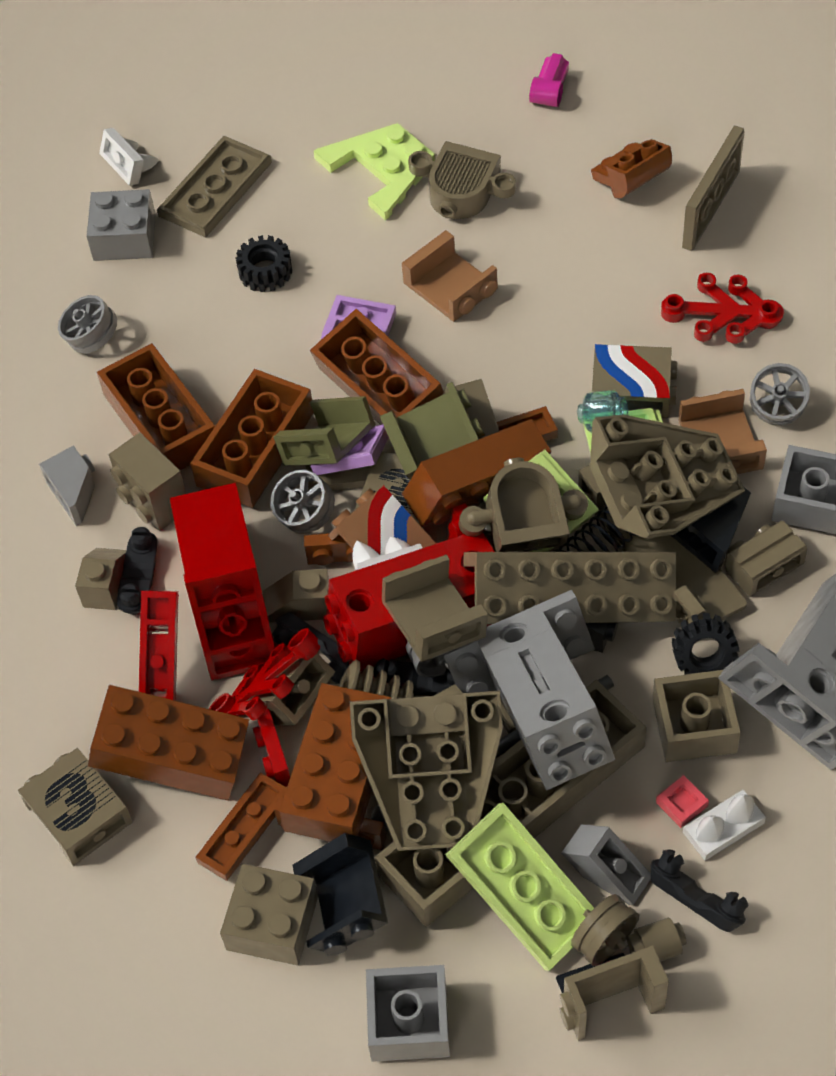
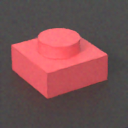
[656,775,709,828]

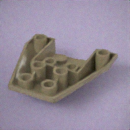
[590,414,745,538]
[350,691,503,851]

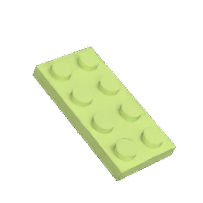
[445,803,594,971]

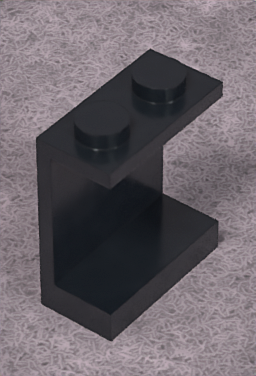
[292,833,388,955]

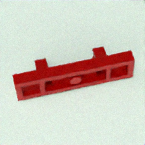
[139,590,179,701]

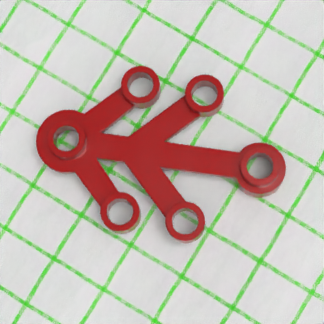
[661,272,784,344]
[209,628,320,721]

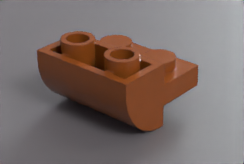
[591,139,672,199]

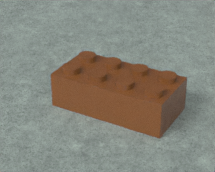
[310,309,444,425]
[97,343,215,470]
[190,369,314,508]
[402,419,552,527]
[279,683,392,841]
[88,684,250,801]

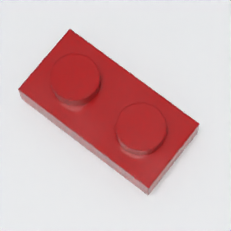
[252,709,290,787]

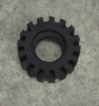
[236,235,292,292]
[672,613,740,675]

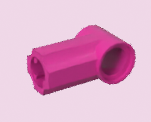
[529,53,569,107]

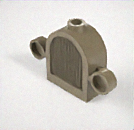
[408,141,516,219]
[459,457,588,552]

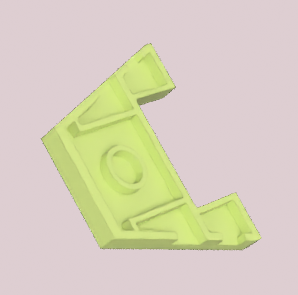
[314,123,435,220]

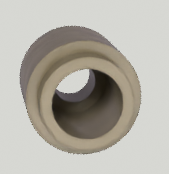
[626,917,687,962]

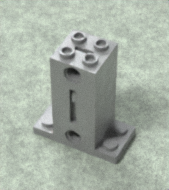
[718,574,836,770]
[443,590,616,790]

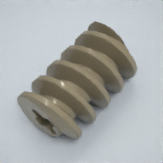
[339,660,414,699]

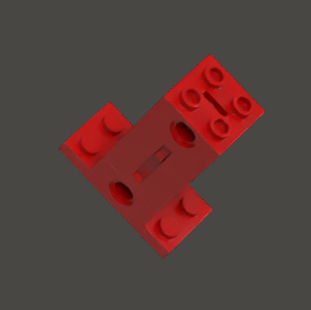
[170,483,275,681]
[323,503,495,671]

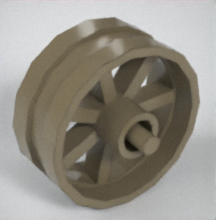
[571,894,640,966]

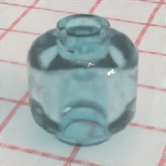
[577,390,628,433]

